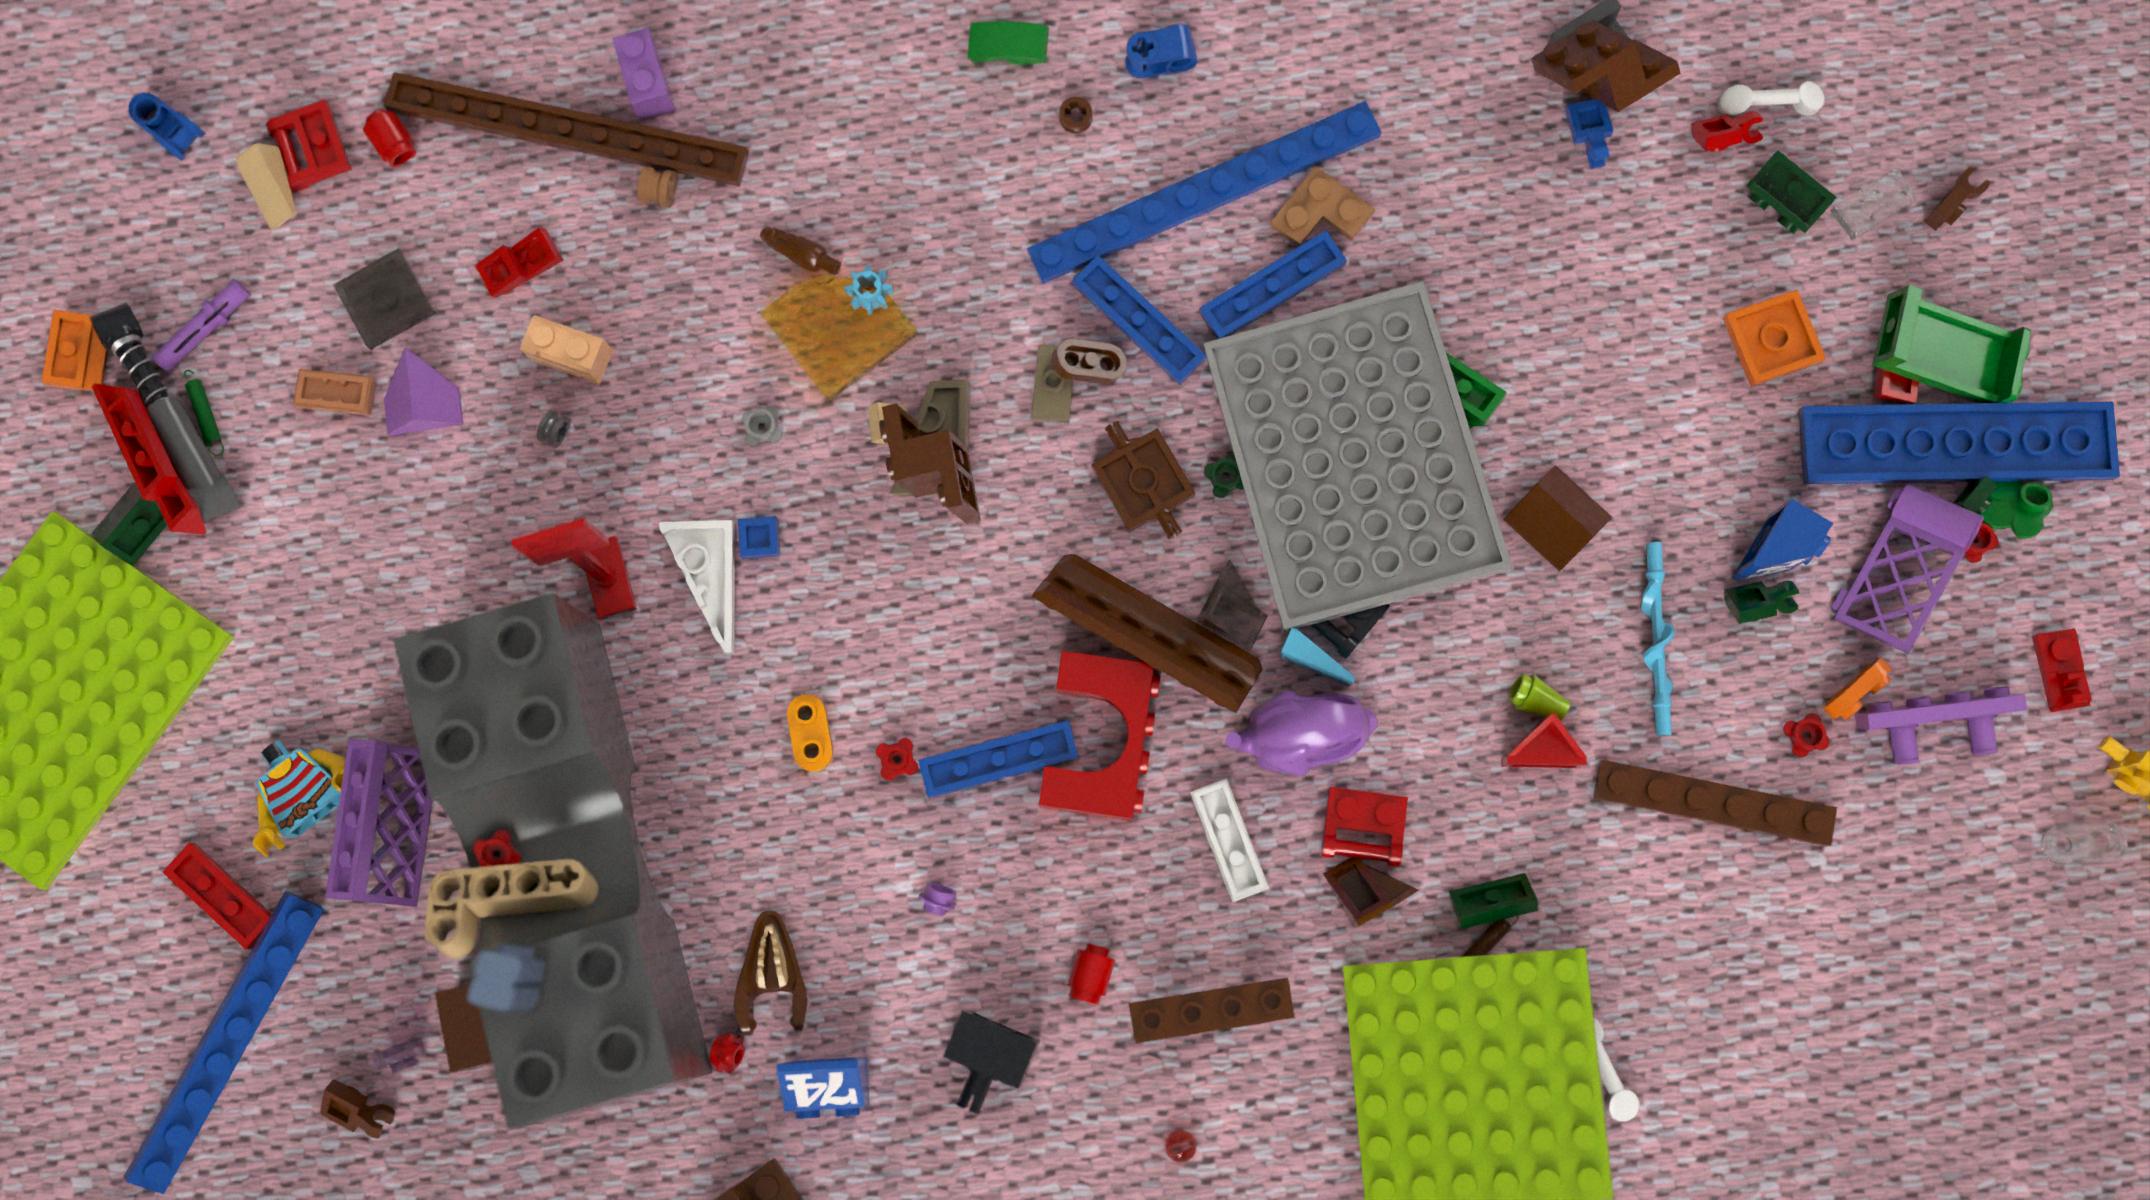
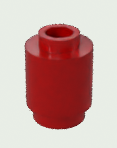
[363,110,416,167]
[1068,943,1116,1005]

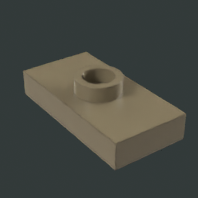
[1031,344,1073,423]

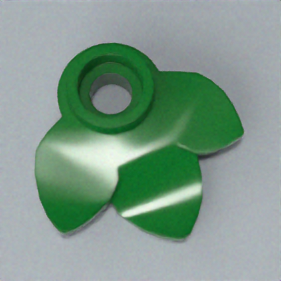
[1981,481,2053,539]

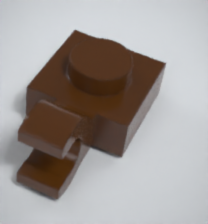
[1923,167,1990,231]
[320,1079,395,1139]

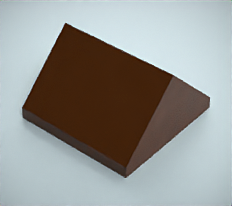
[1503,465,1612,572]

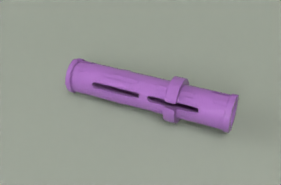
[151,278,251,373]

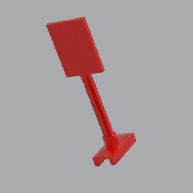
[511,518,637,620]

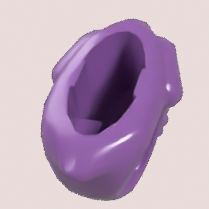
[1226,690,1378,776]

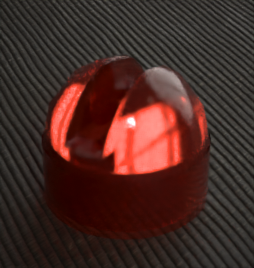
[1165,1129,1197,1163]

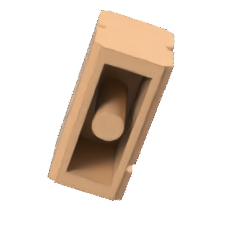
[520,315,613,384]

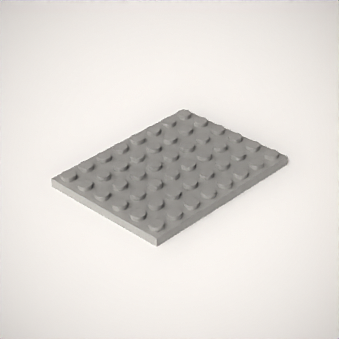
[1203,281,1512,632]

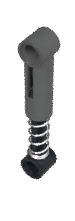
[89,303,240,523]

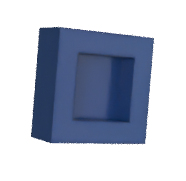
[738,516,780,559]

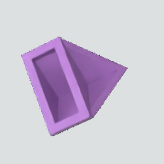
[384,347,463,436]

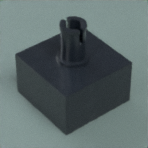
[943,1010,1040,1115]

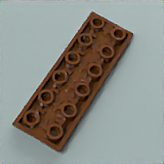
[1032,554,1263,713]

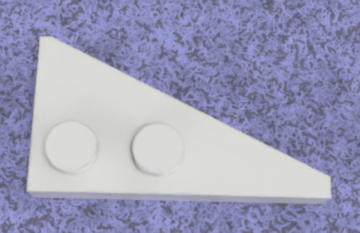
[659,520,735,655]

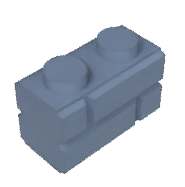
[468,943,546,1011]

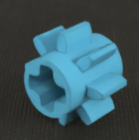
[845,265,894,316]

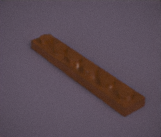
[1593,760,1837,847]

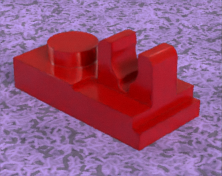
[2032,628,2092,712]

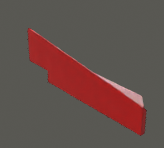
[92,383,207,535]

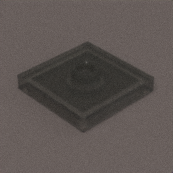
[333,248,436,350]

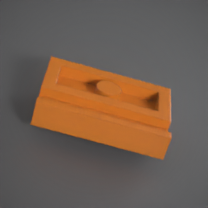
[41,310,108,391]

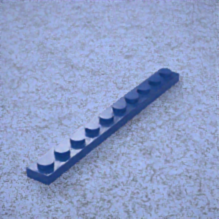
[1027,101,1382,284]

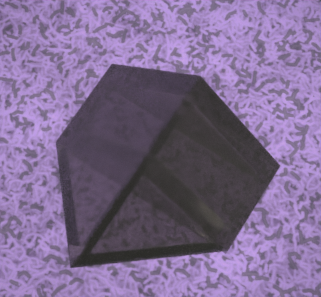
[1197,559,1268,649]

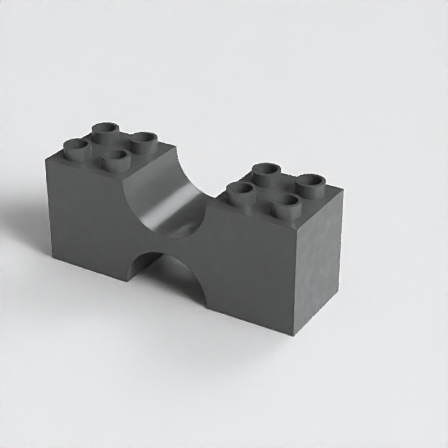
[393,593,713,1130]

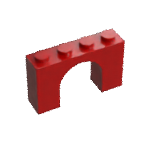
[1039,651,1161,821]

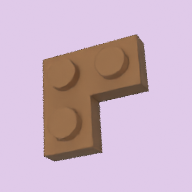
[1270,166,1375,247]

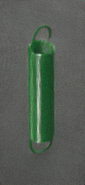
[184,370,224,456]

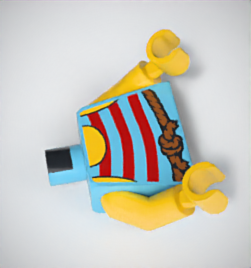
[253,741,346,858]

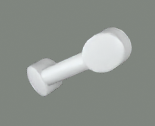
[1718,81,1825,118]
[1594,1018,1640,1122]

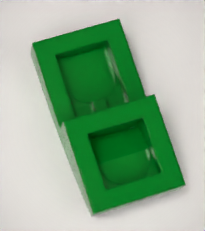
[967,21,1049,65]

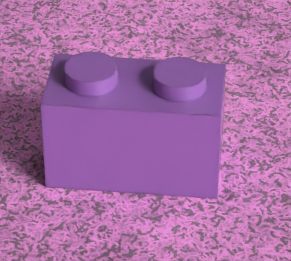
[612,28,675,121]

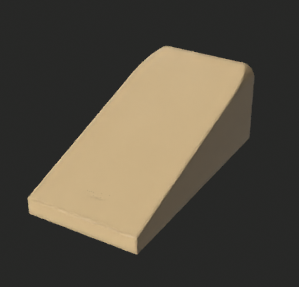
[236,143,297,229]

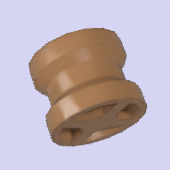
[637,166,677,208]

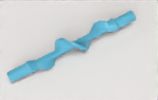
[1641,542,1675,736]

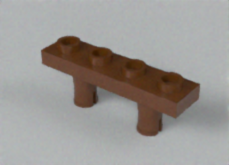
[1129,977,1295,1044]

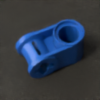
[1125,24,1198,78]
[128,93,206,161]

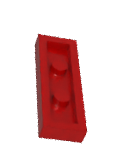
[162,842,272,949]

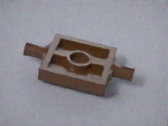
[1091,421,1196,539]

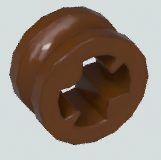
[1059,97,1092,134]

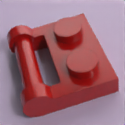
[266,99,352,193]
[1321,787,1408,868]

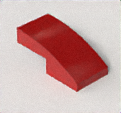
[475,227,563,298]

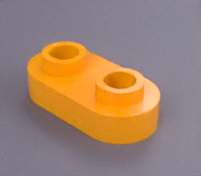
[787,695,834,772]

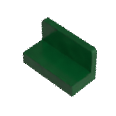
[92,482,167,566]

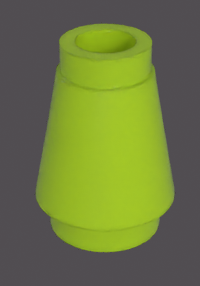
[1508,674,1570,721]

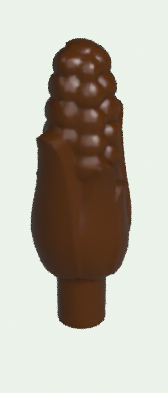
[760,226,841,275]

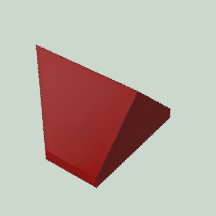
[1501,712,1587,768]

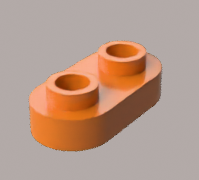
[1822,656,1892,720]

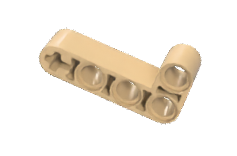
[425,859,599,959]

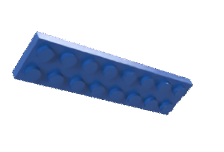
[1799,401,2120,484]

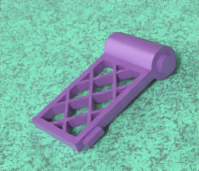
[1831,484,1984,654]

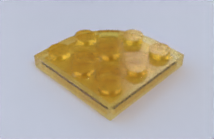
[760,275,918,402]

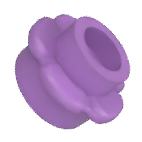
[919,883,956,915]

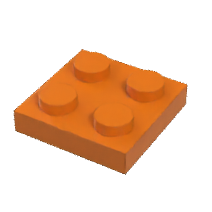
[1722,290,1826,387]

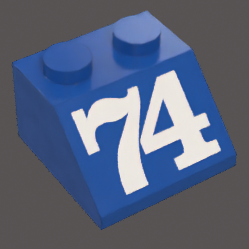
[1732,498,1833,582]
[777,1057,869,1119]

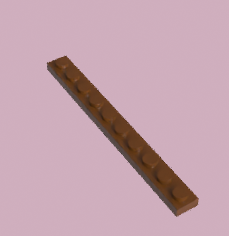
[383,72,749,187]

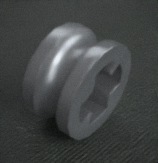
[536,410,571,448]

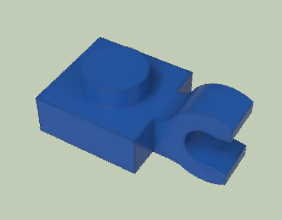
[1565,99,1613,169]

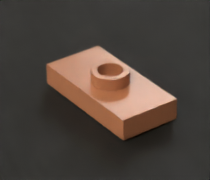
[293,369,377,416]

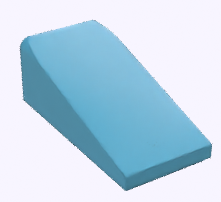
[1280,627,1355,687]

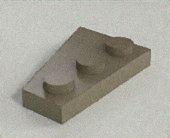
[891,380,970,496]

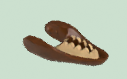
[734,910,808,1036]

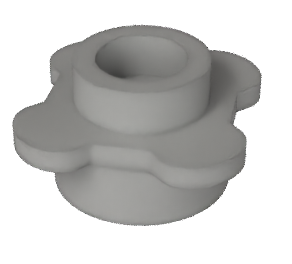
[742,407,782,447]

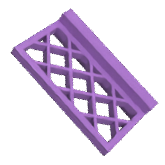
[325,739,432,907]

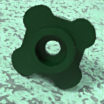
[1204,455,1244,498]

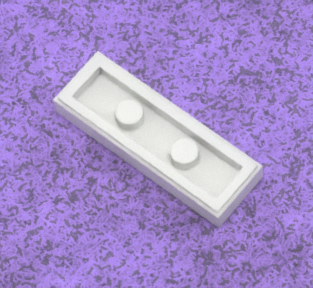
[1190,778,1269,903]

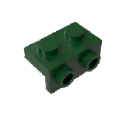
[1746,150,1837,234]

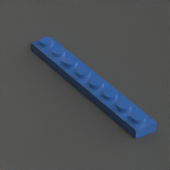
[123,890,324,1194]

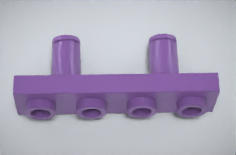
[1854,687,2027,765]

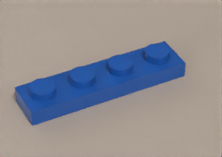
[1199,230,1347,339]
[1072,255,1206,385]
[918,720,1079,799]

